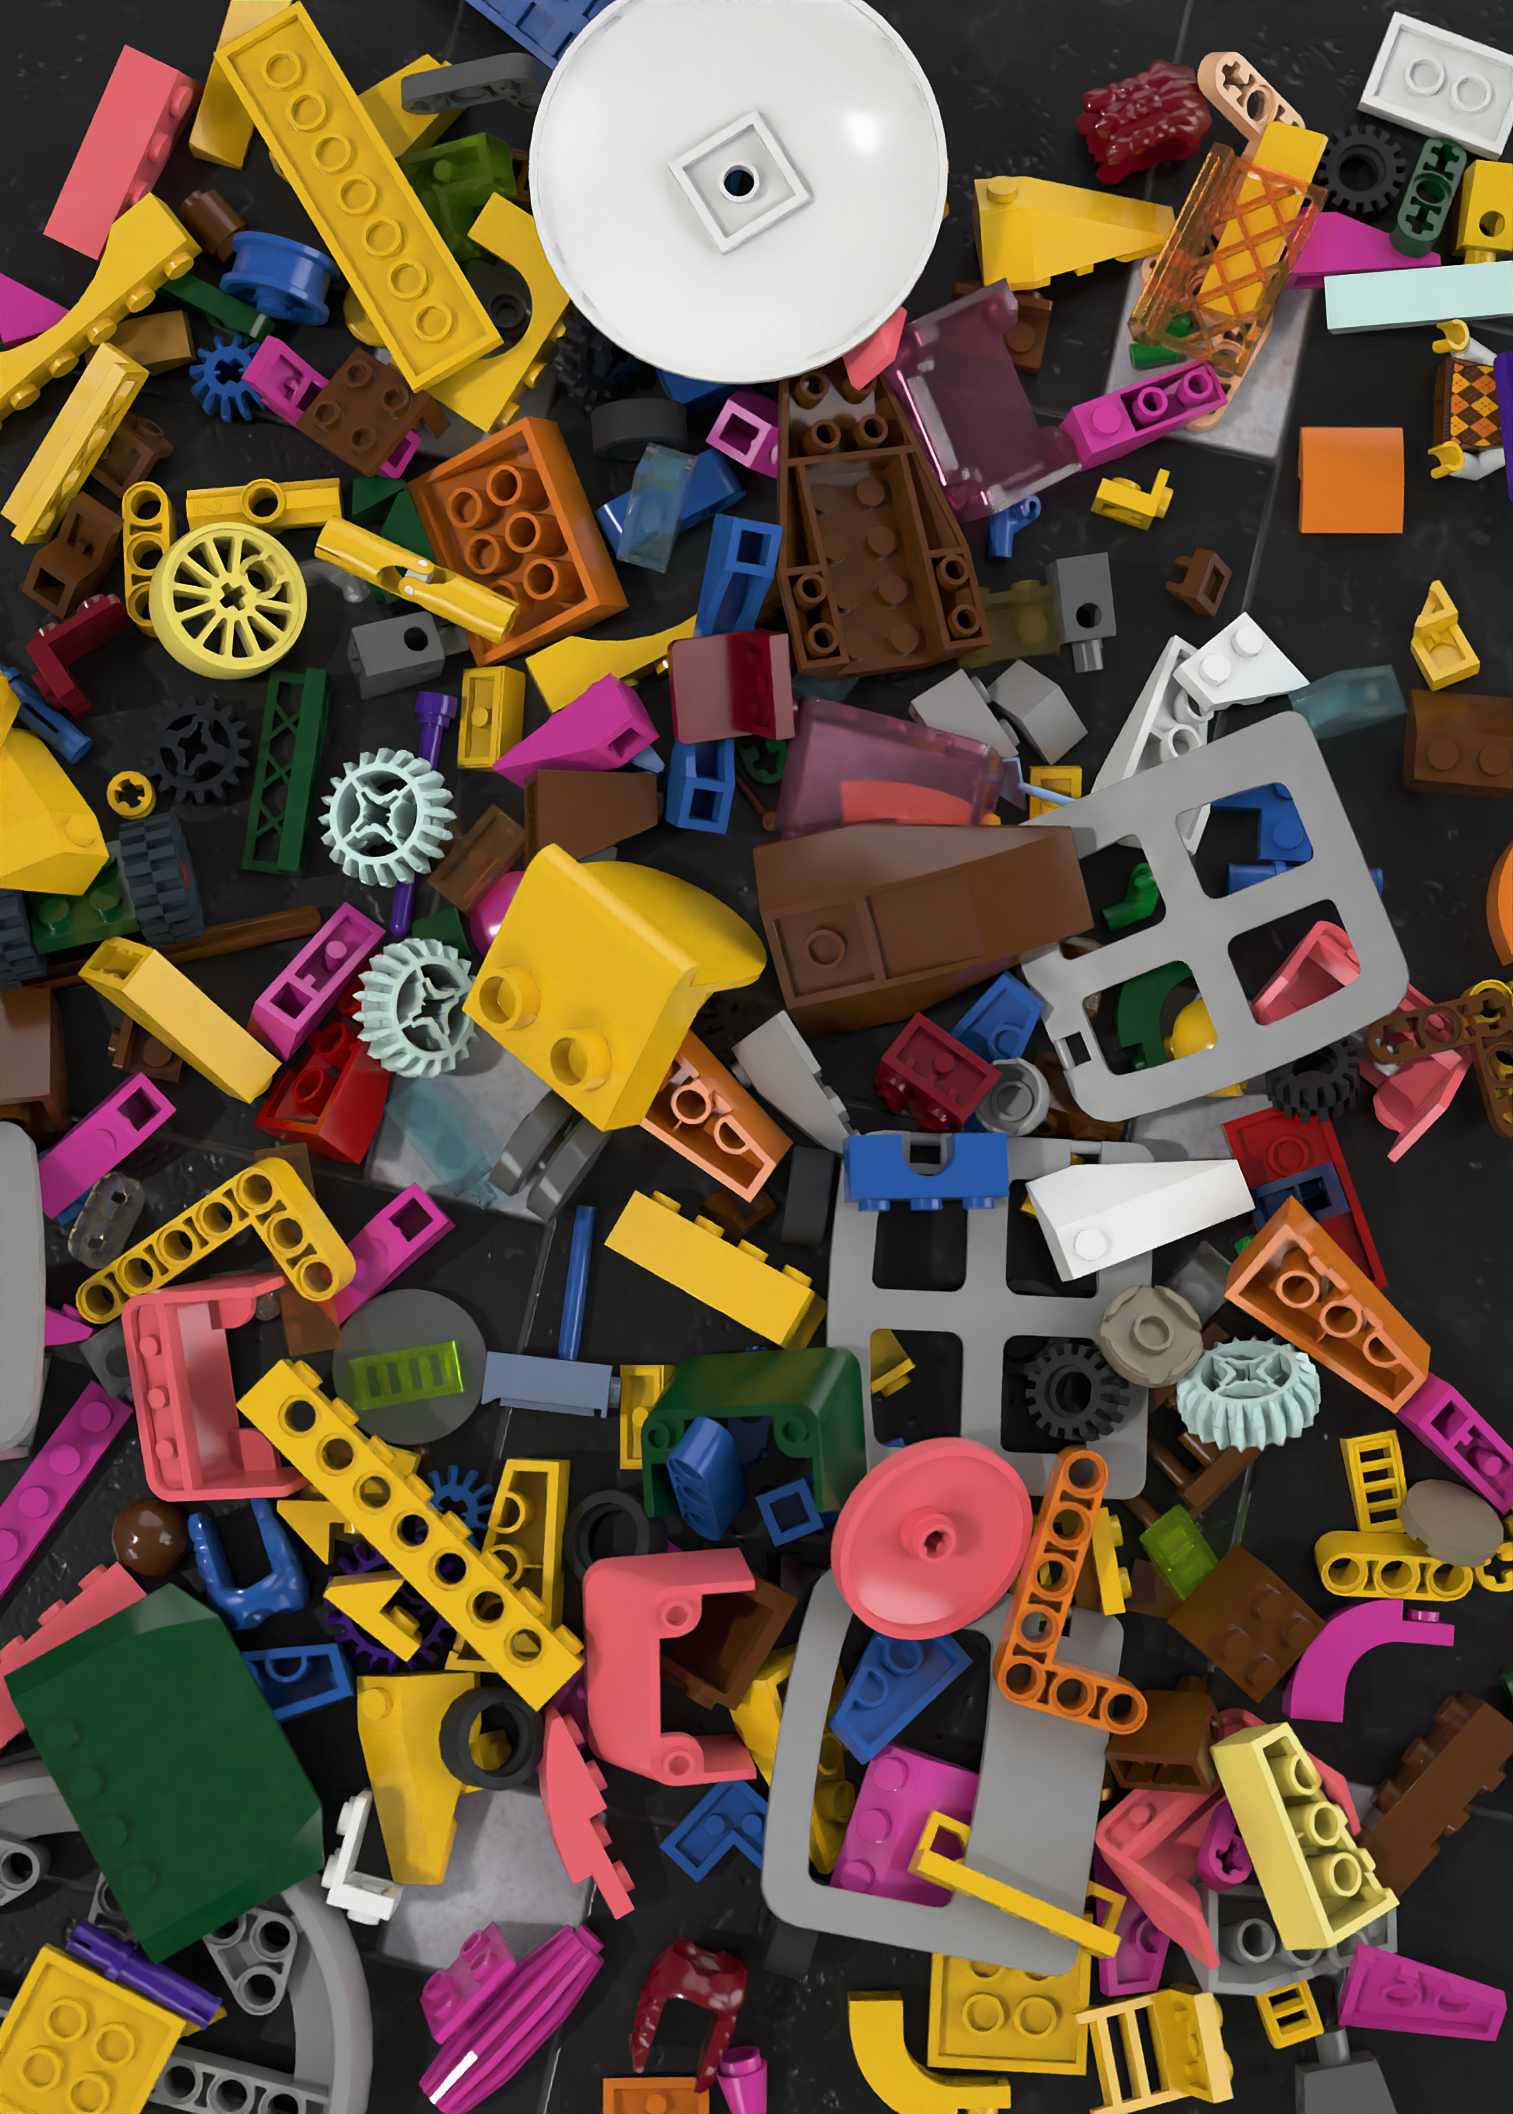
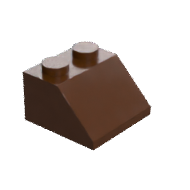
[1401,689,1513,800]

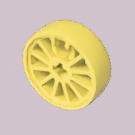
[148,522,307,680]

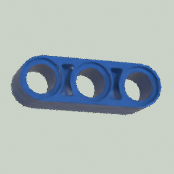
[594,448,746,561]
[666,1416,749,1541]

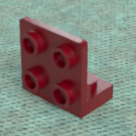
[873,1012,1002,1134]

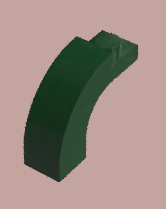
[1112,961,1195,1072]

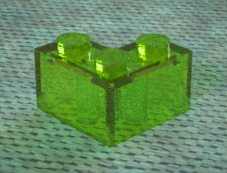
[394,132,517,263]

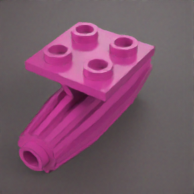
[419,1921,605,2114]

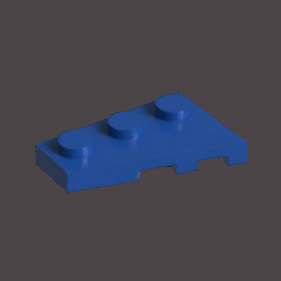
[948,969,1045,1133]
[827,1631,973,1765]

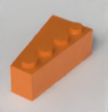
[639,1028,793,1203]
[1223,1194,1431,1414]

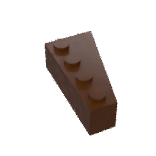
[1348,1691,1513,1899]

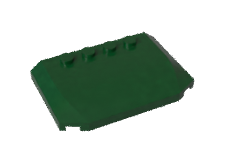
[3,1583,325,1964]

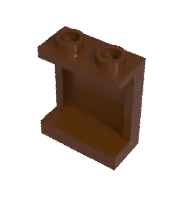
[659,1543,799,1711]

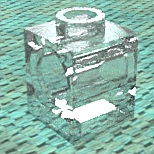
[78,1319,134,1402]

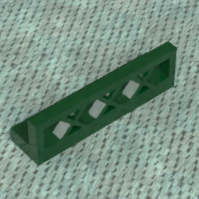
[241,668,333,879]

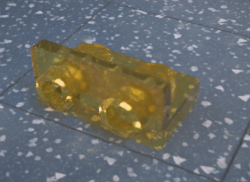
[957,580,1061,670]

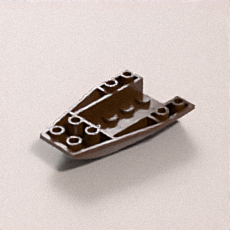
[776,360,992,681]
[753,823,1094,1041]

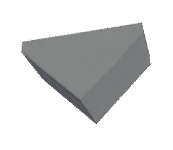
[986,659,1088,766]

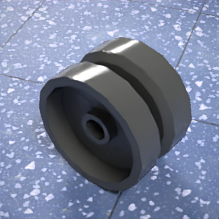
[488,1089,613,1224]

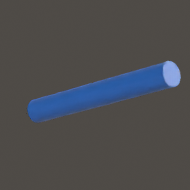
[557,1205,597,1361]

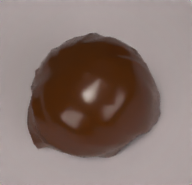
[111,1498,194,1577]

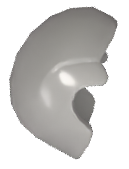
[974,1057,1051,1137]

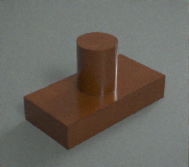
[1176,1427,1258,1509]

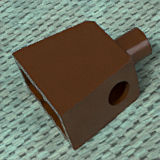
[1104,1675,1224,1795]

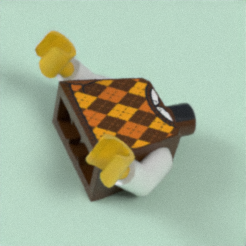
[1428,319,1505,480]

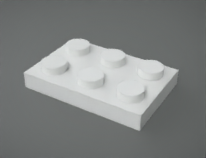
[1357,11,1513,162]

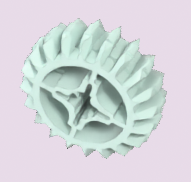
[318,748,457,888]
[352,938,480,1078]
[1176,1335,1321,1453]

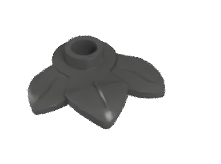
[465,259,532,339]

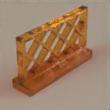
[1127,141,1329,378]

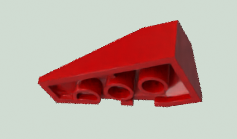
[254,952,391,1164]

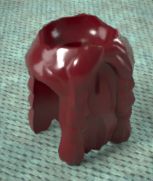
[1075,58,1213,185]
[629,1938,748,2094]

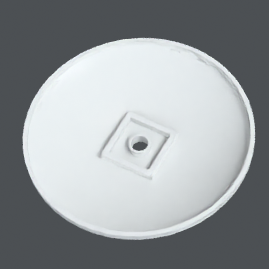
[529,0,948,384]

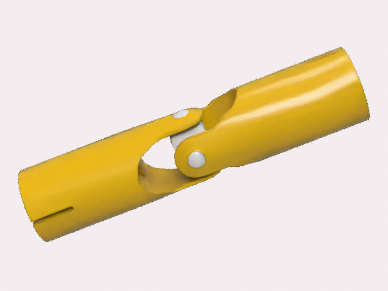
[314,515,520,645]

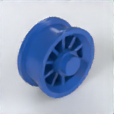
[220,231,342,326]

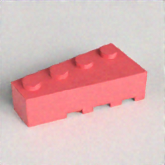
[43,45,205,262]
[0,1561,147,1757]

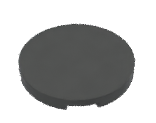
[332,1289,487,1445]

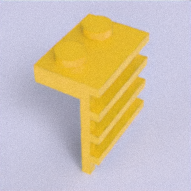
[1009,1505,1132,1621]
[1071,1982,1233,2114]

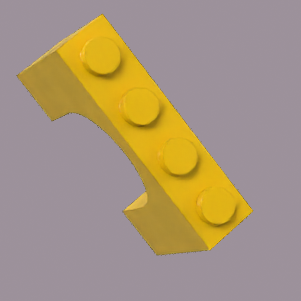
[387,192,575,436]

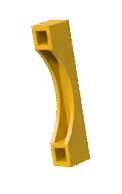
[0,192,202,430]
[525,568,783,715]

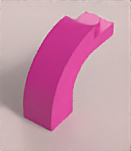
[241,335,423,478]
[1282,1597,1454,1722]

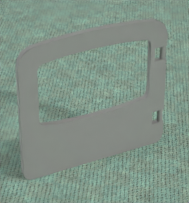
[761,1568,1124,1976]

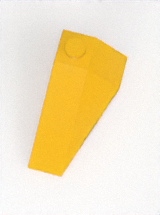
[0,728,109,896]
[357,1670,482,1885]

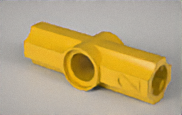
[186,478,345,536]

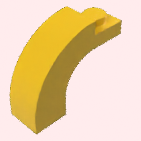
[848,1991,1011,2114]

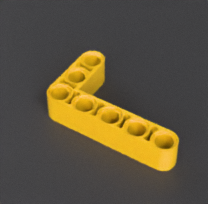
[76,1157,356,1324]

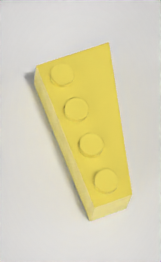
[1209,1722,1400,1950]

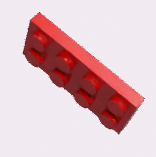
[1220,1107,1389,1290]

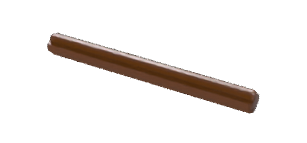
[21,905,323,991]

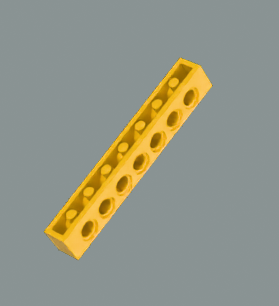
[236,1359,586,1712]

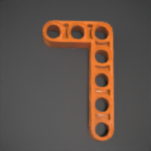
[992,1444,1148,1735]

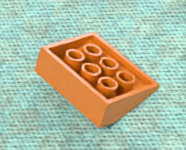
[407,416,629,668]

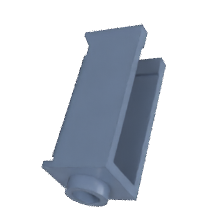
[481,1351,622,1418]

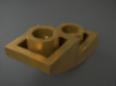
[84,310,196,376]

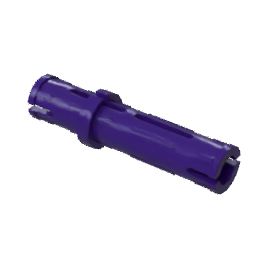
[65,1917,223,2031]

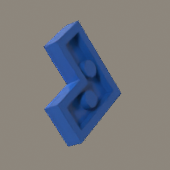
[1210,783,1312,865]
[659,1780,768,1883]

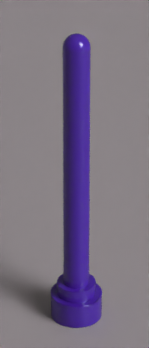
[390,691,458,936]

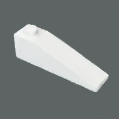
[1090,635,1214,857]
[1025,1160,1255,1282]

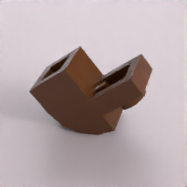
[21,491,124,620]

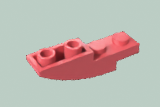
[538,1704,635,1920]

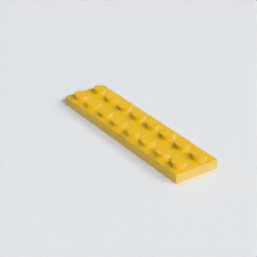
[213,0,504,393]

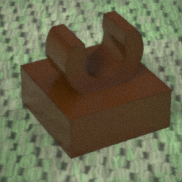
[1165,548,1232,618]

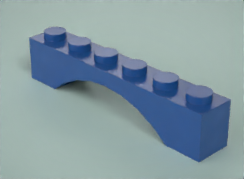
[661,513,783,834]

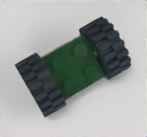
[0,811,205,986]

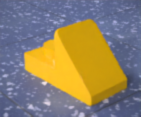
[277,1498,388,1565]
[323,1570,423,1663]

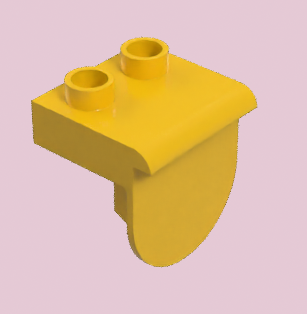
[461,843,767,1132]

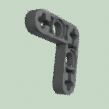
[400,53,553,120]

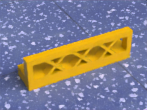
[0,343,150,544]
[907,1810,1127,1959]

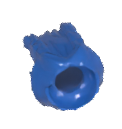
[188,1497,310,1631]

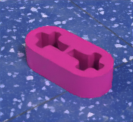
[1196,1798,1253,1892]

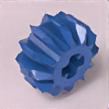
[189,334,267,423]
[410,1465,494,1555]

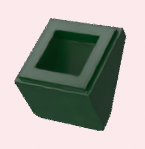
[352,477,407,527]
[410,906,473,973]

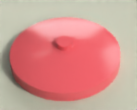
[831,1437,1033,1640]

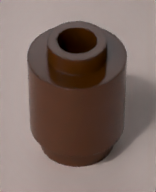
[180,189,249,266]

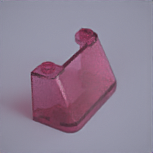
[883,277,1082,524]
[774,696,1007,840]

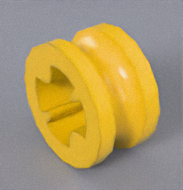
[107,771,157,820]

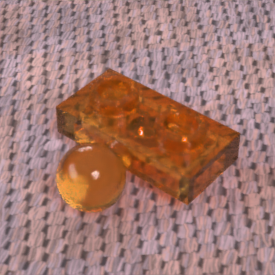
[426,804,525,917]

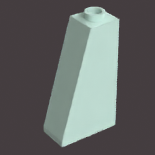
[1324,260,1513,335]

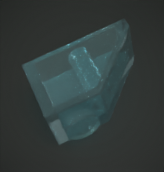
[616,442,698,573]
[1288,665,1408,740]

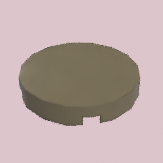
[1097,1284,1203,1388]
[1400,1479,1504,1568]

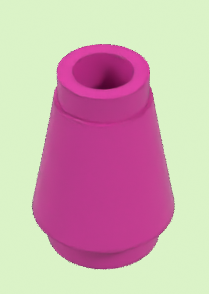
[717,2046,767,2114]

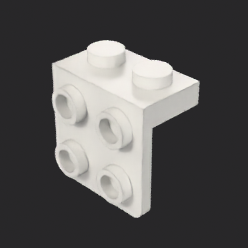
[322,1787,404,1925]

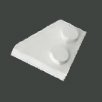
[1172,612,1310,712]

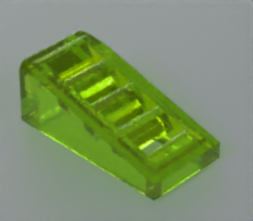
[347,1341,463,1413]
[1139,1504,1219,1603]

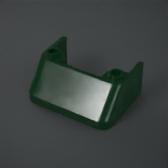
[641,1347,867,1517]

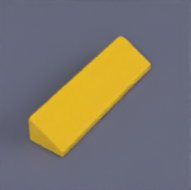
[189,0,292,170]
[1196,121,1329,324]

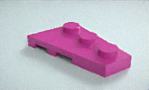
[1093,1838,1170,1997]
[1337,1942,1507,2041]

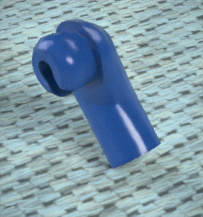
[987,493,1042,562]

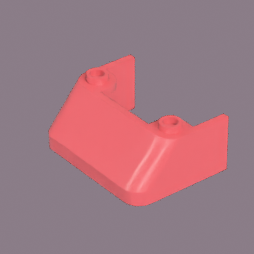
[1249,921,1473,1162]
[121,1271,312,1502]
[583,1547,756,1786]
[1095,1708,1362,1971]

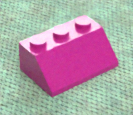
[829,1741,980,1908]

